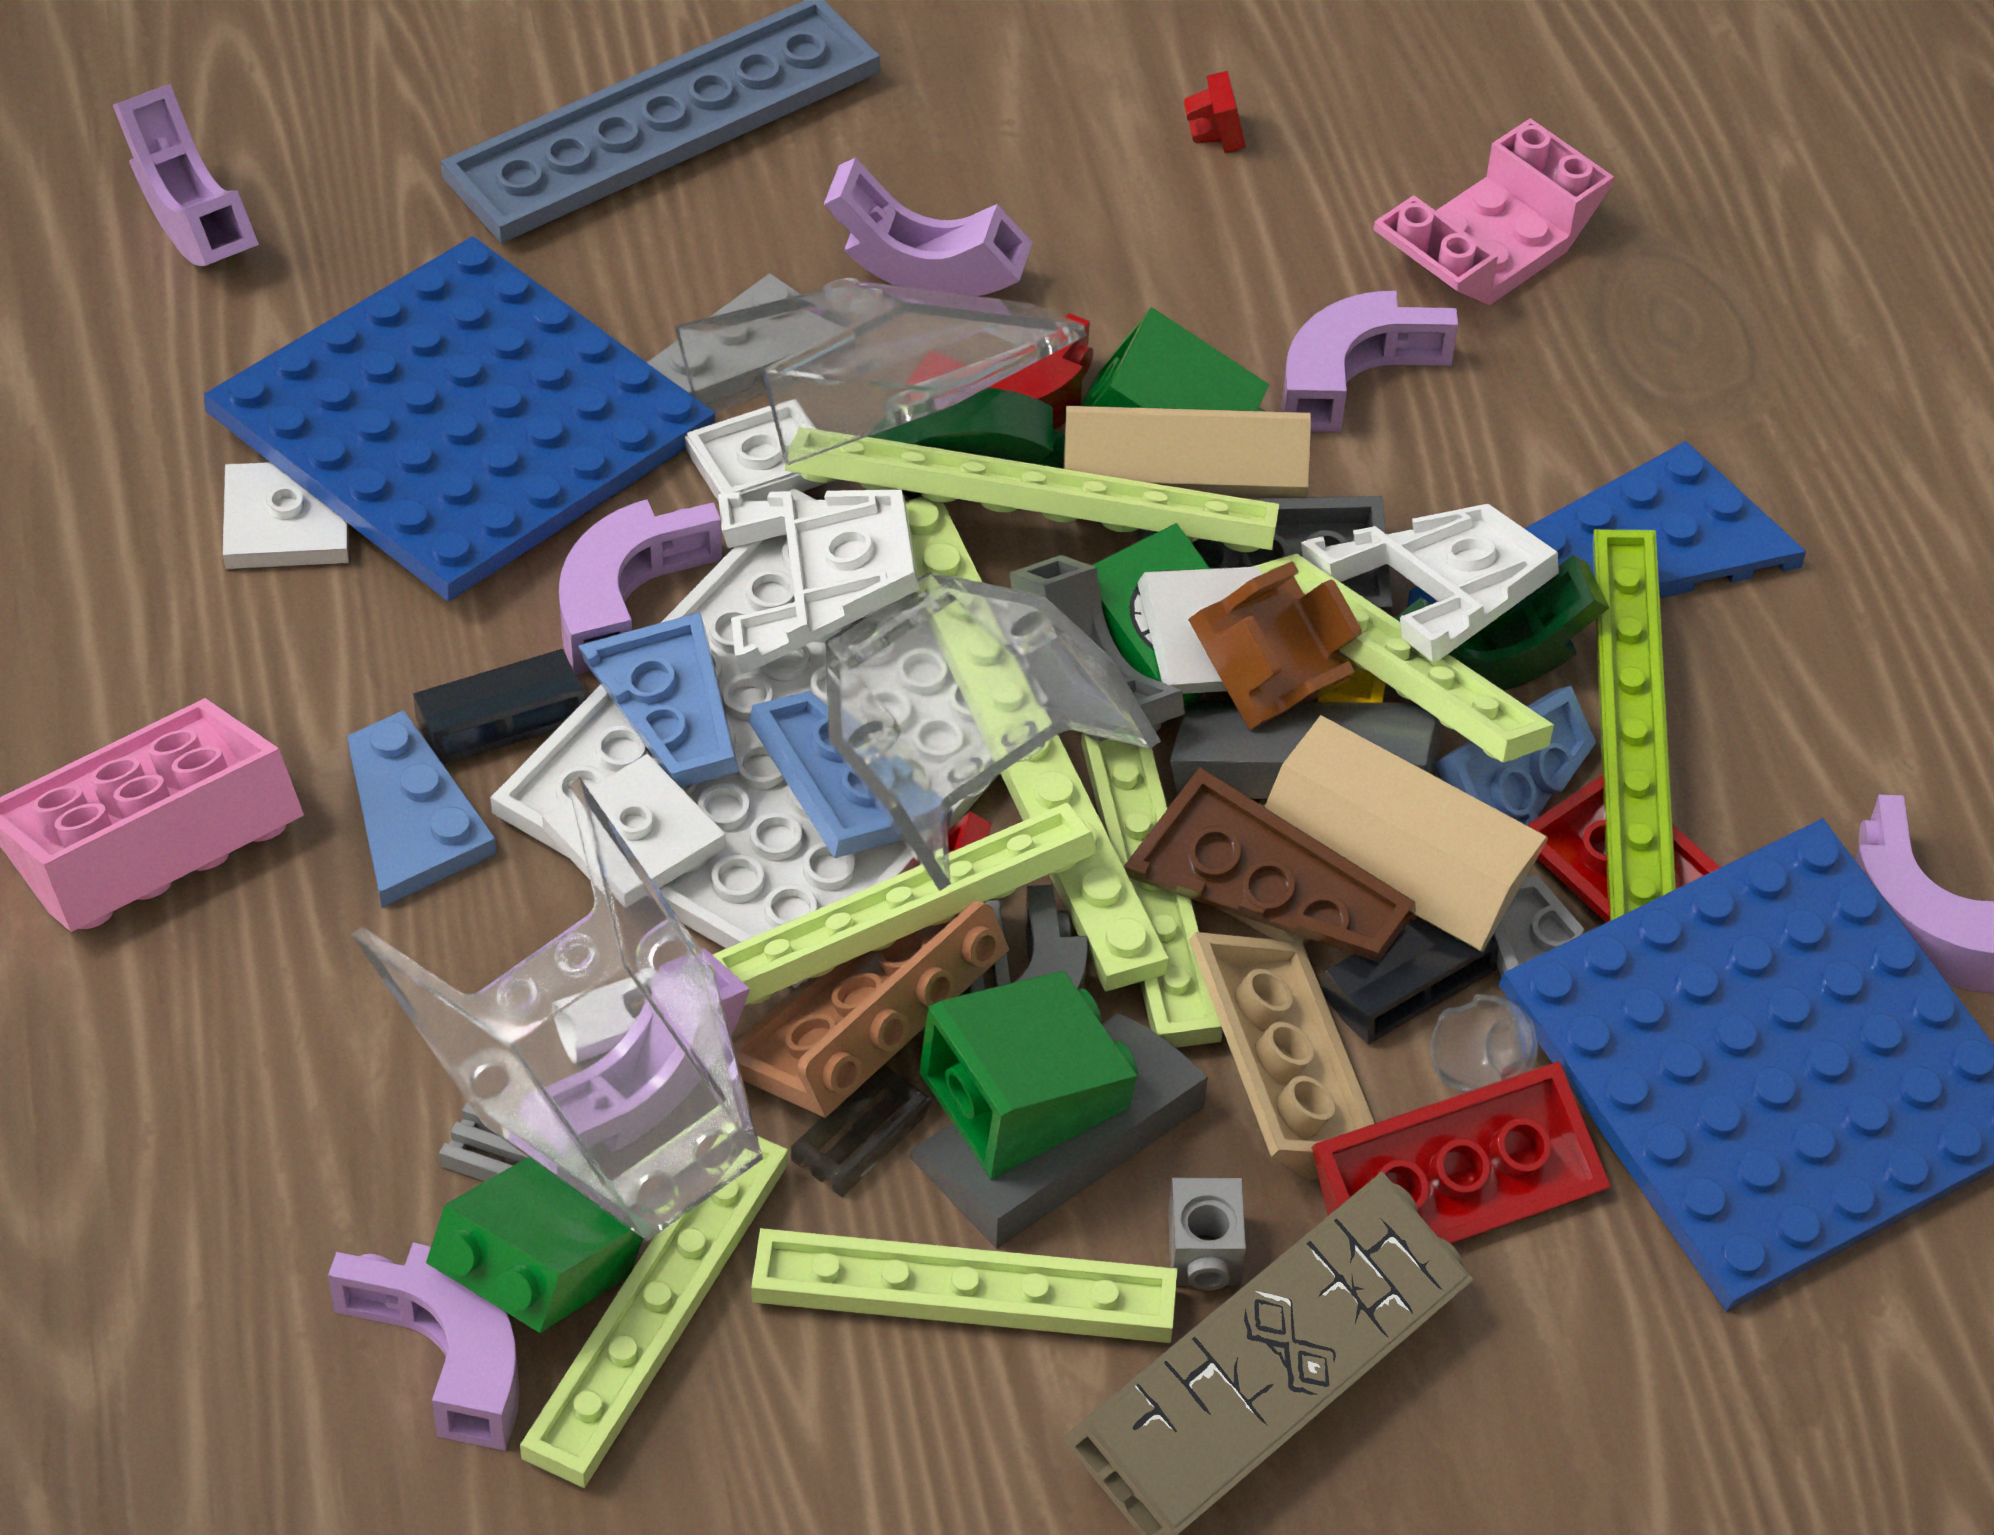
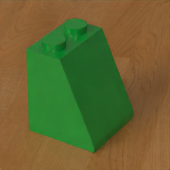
[1080,307,1270,412]
[920,970,1138,1180]

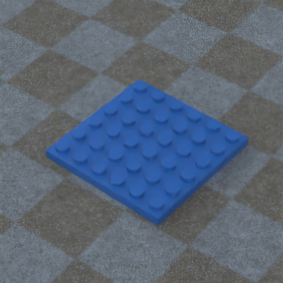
[204,236,716,602]
[1499,818,1994,1312]

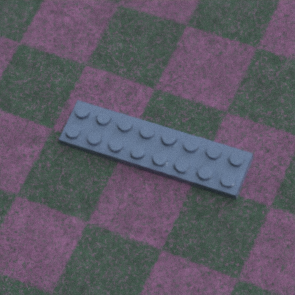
[440,0,880,244]

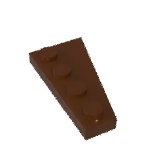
[1123,767,1416,963]

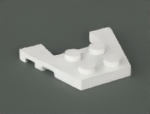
[718,489,920,674]
[1301,504,1559,662]

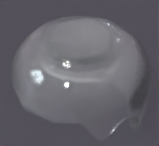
[1430,994,1539,1093]

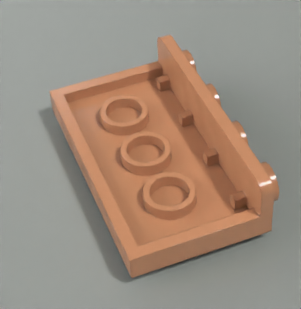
[721,901,1010,1118]

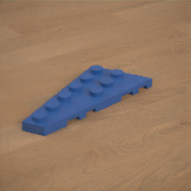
[1407,441,1806,607]

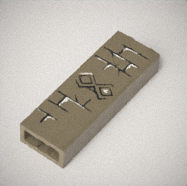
[1062,1171,1474,1535]

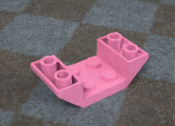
[1373,118,1614,305]

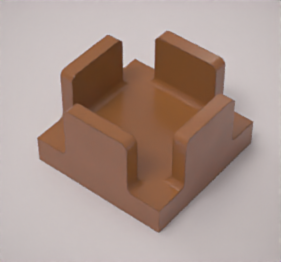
[1188,561,1362,730]

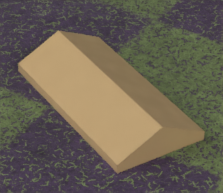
[1063,406,1311,499]
[1265,715,1548,953]
[1189,932,1375,1181]

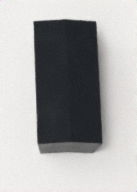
[413,649,586,765]
[1320,918,1498,1044]

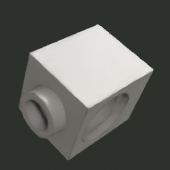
[1168,1178,1246,1291]

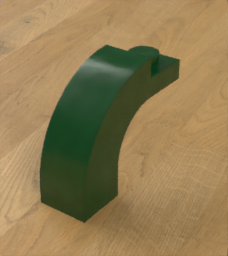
[868,387,1065,499]
[1395,554,1609,691]

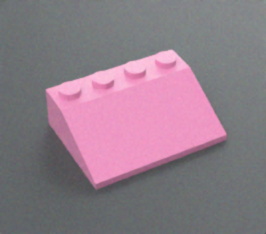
[0,698,304,932]

